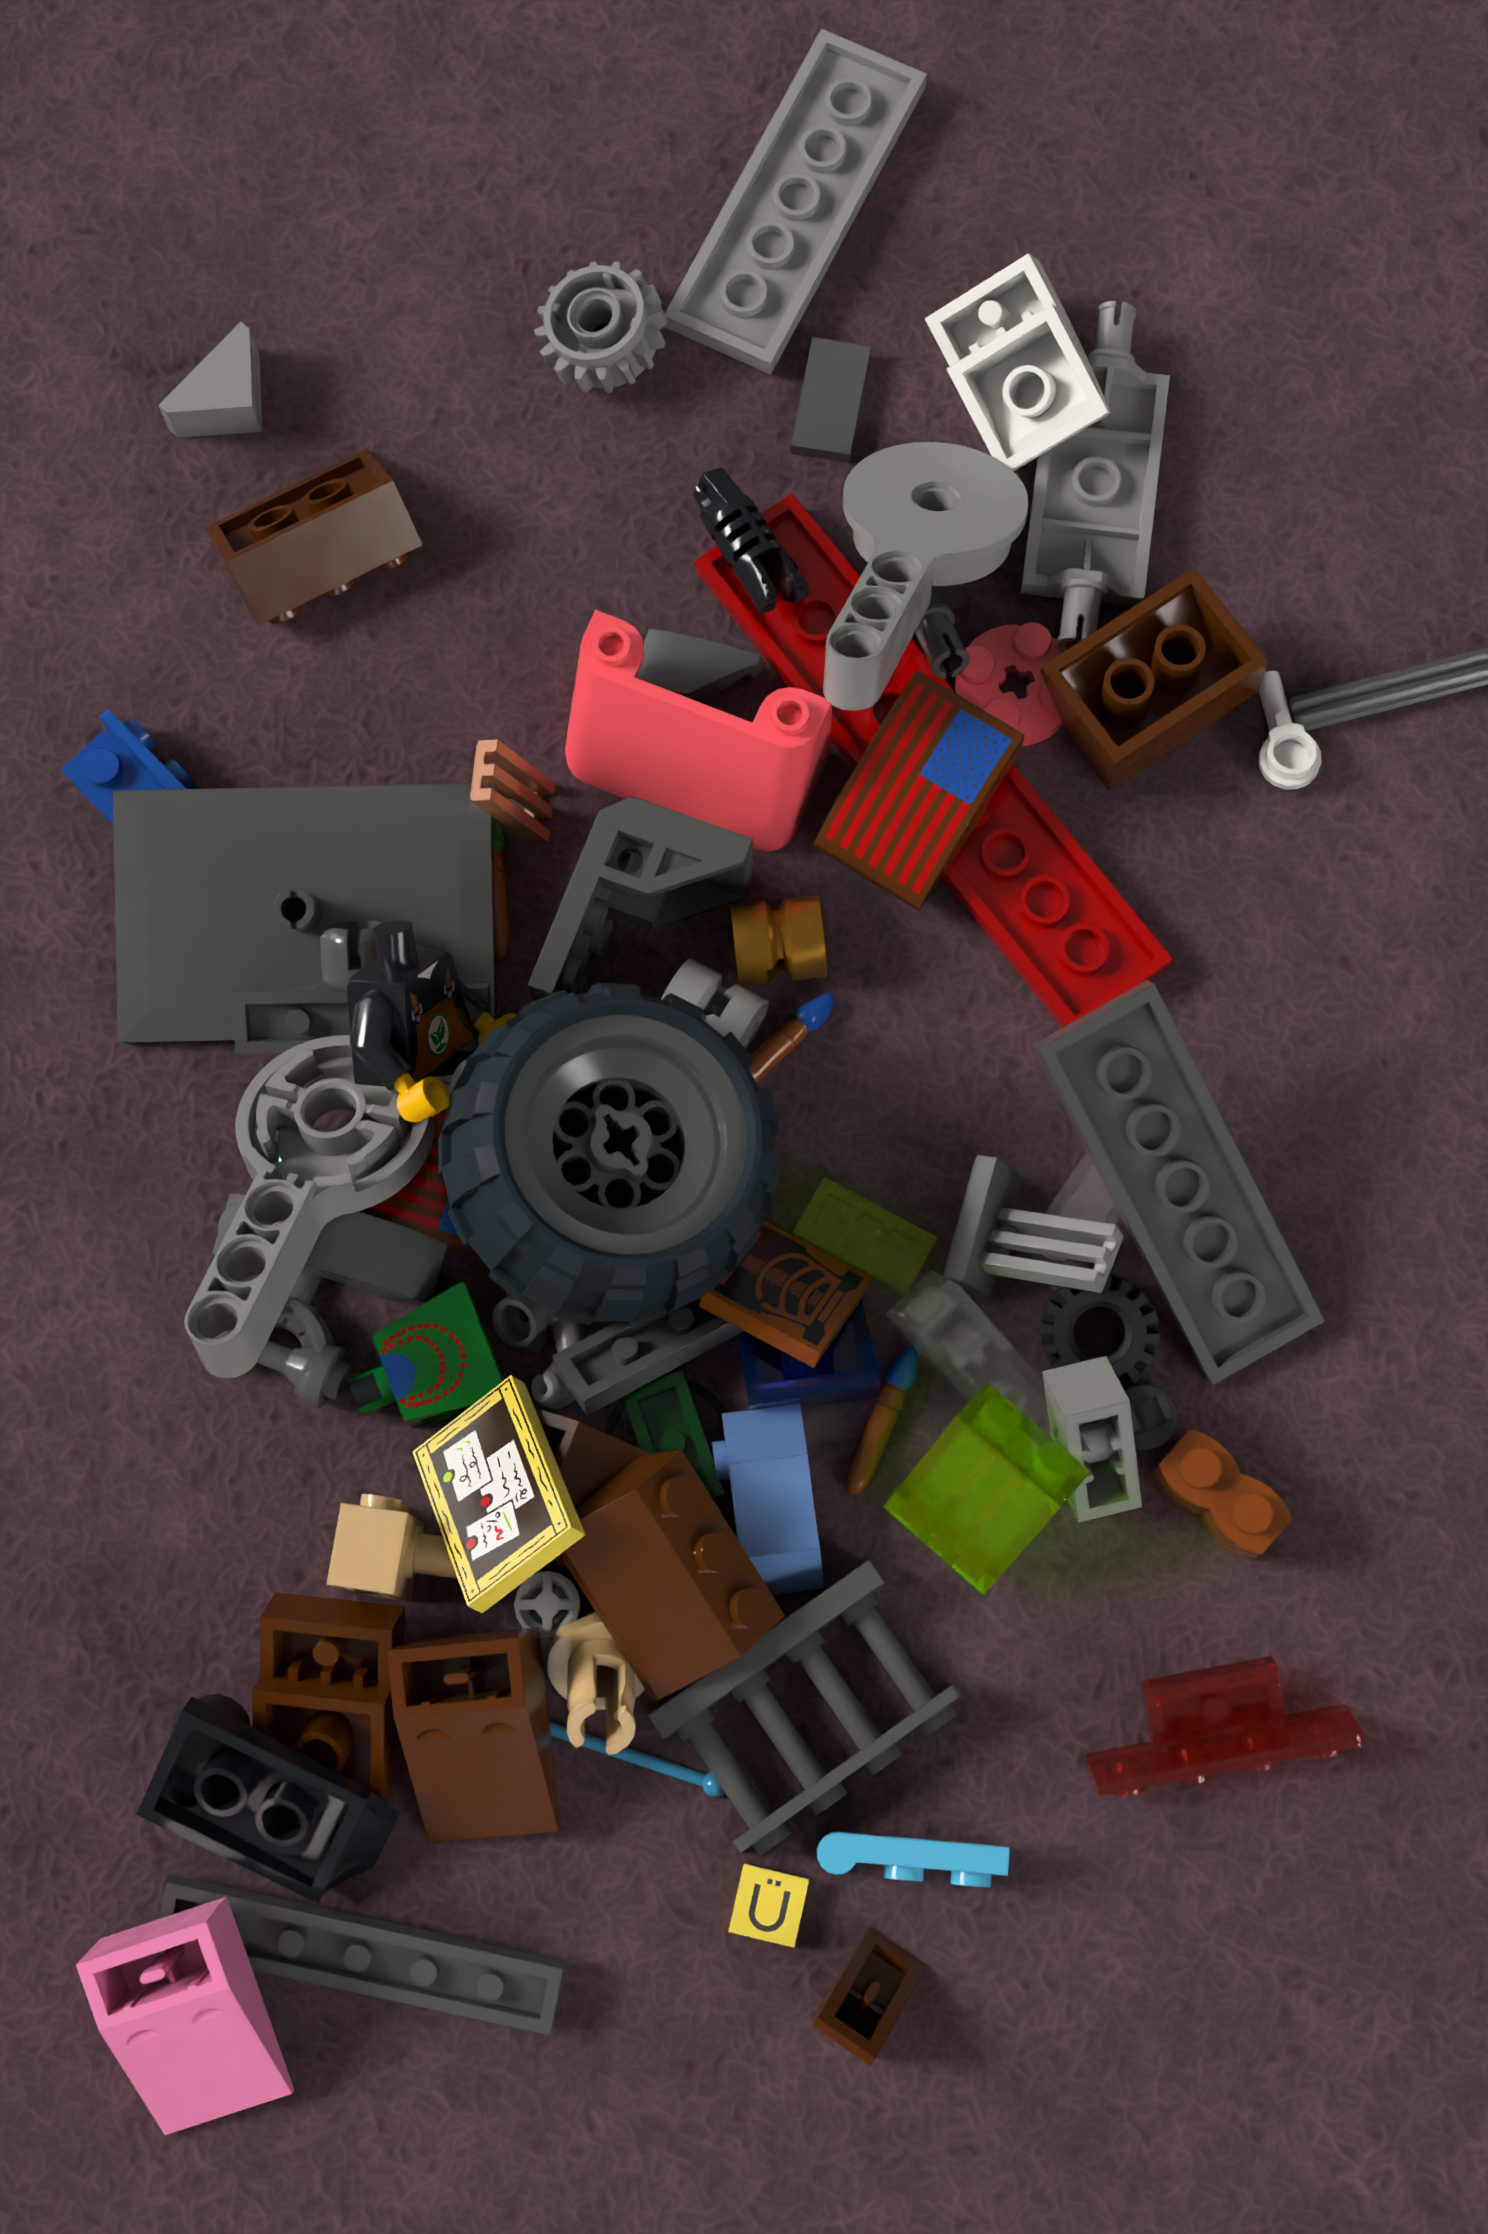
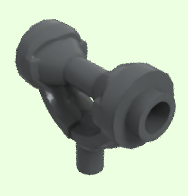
[192,1272,351,1408]

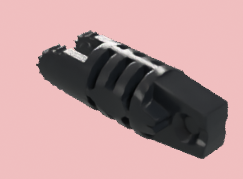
[693,467,809,614]

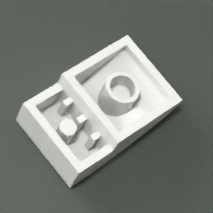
[925,253,1110,471]

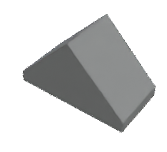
[158,321,262,438]

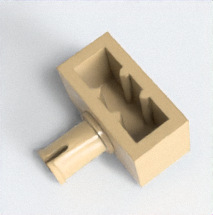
[327,1494,458,1602]

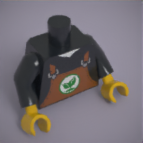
[347,920,517,1123]

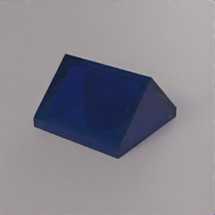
[738,1299,880,1410]

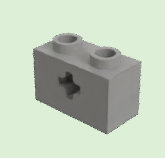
[1042,1356,1142,1523]

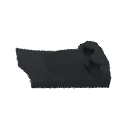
[136,1694,400,1903]

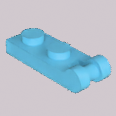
[816,1831,1010,1888]

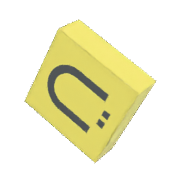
[728,1863,809,1948]

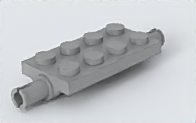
[1020,301,1170,651]

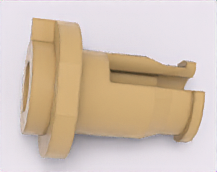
[547,1612,645,1755]

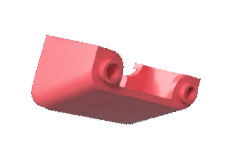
[565,610,832,852]

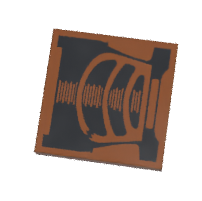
[699,1220,872,1368]

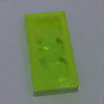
[793,1177,937,1297]

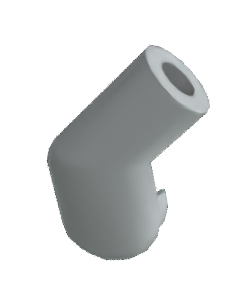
[531,1318,586,1409]

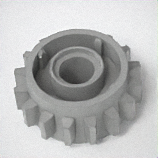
[534,261,668,393]

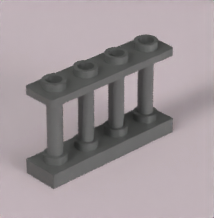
[648,1560,962,1856]

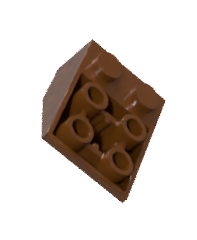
[387,1627,561,1843]

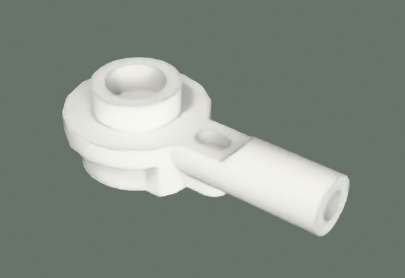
[1259,671,1322,790]

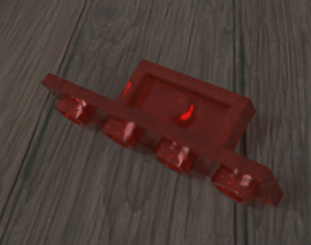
[1086,1656,1363,1797]

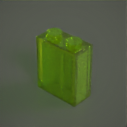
[883,1383,1090,1595]

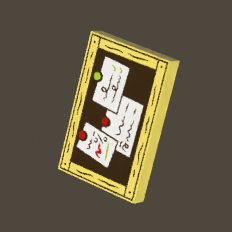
[413,1375,585,1613]

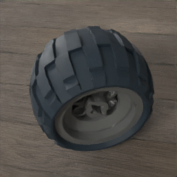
[438,983,780,1325]

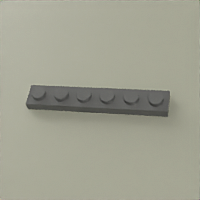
[159,1875,567,2035]

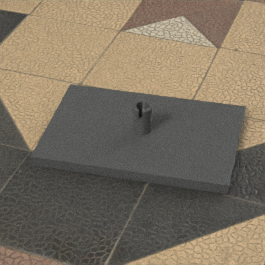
[113,783,497,1043]

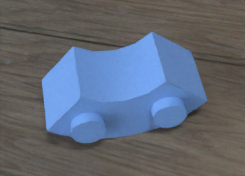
[712,1403,824,1595]

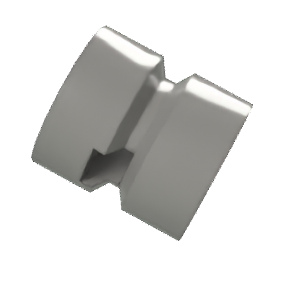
[661,958,769,1049]

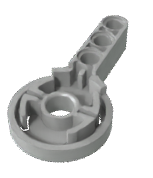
[185,1035,435,1378]

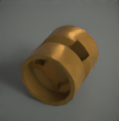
[730,895,827,986]

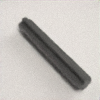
[1288,647,1488,731]

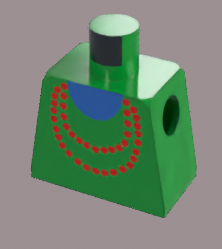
[348,1282,504,1428]

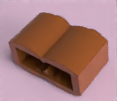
[1150,1429,1292,1560]

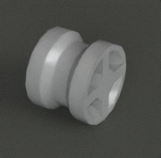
[514,1571,585,1641]

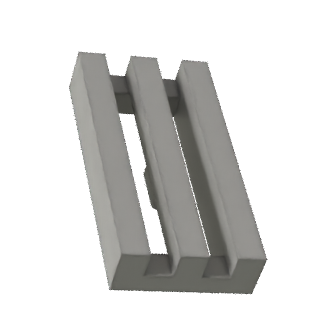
[979,1207,1124,1293]

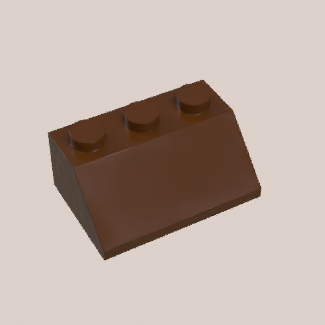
[206,449,423,626]
[1040,567,1269,791]
[560,1450,785,1700]

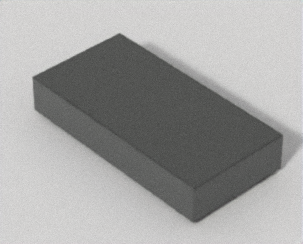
[791,337,871,463]
[943,1155,1025,1299]

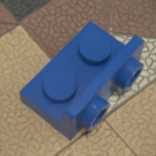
[60,709,197,825]

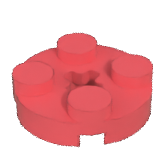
[954,622,1065,746]

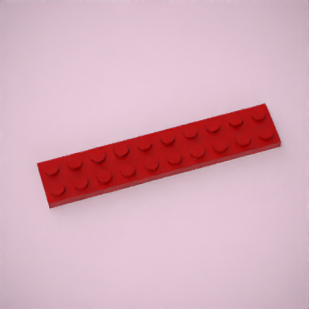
[694,493,1173,1028]

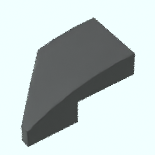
[636,629,766,706]

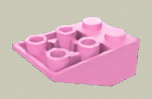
[76,1897,294,2135]

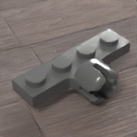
[231,920,491,1054]

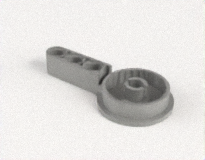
[823,442,1028,711]

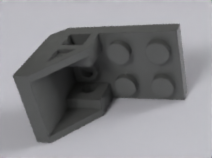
[528,796,754,1002]

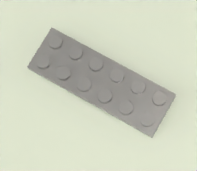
[665,28,927,375]

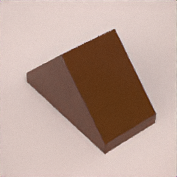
[811,1927,926,2066]

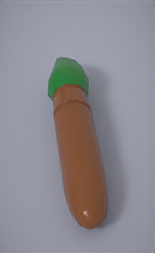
[493,817,510,961]

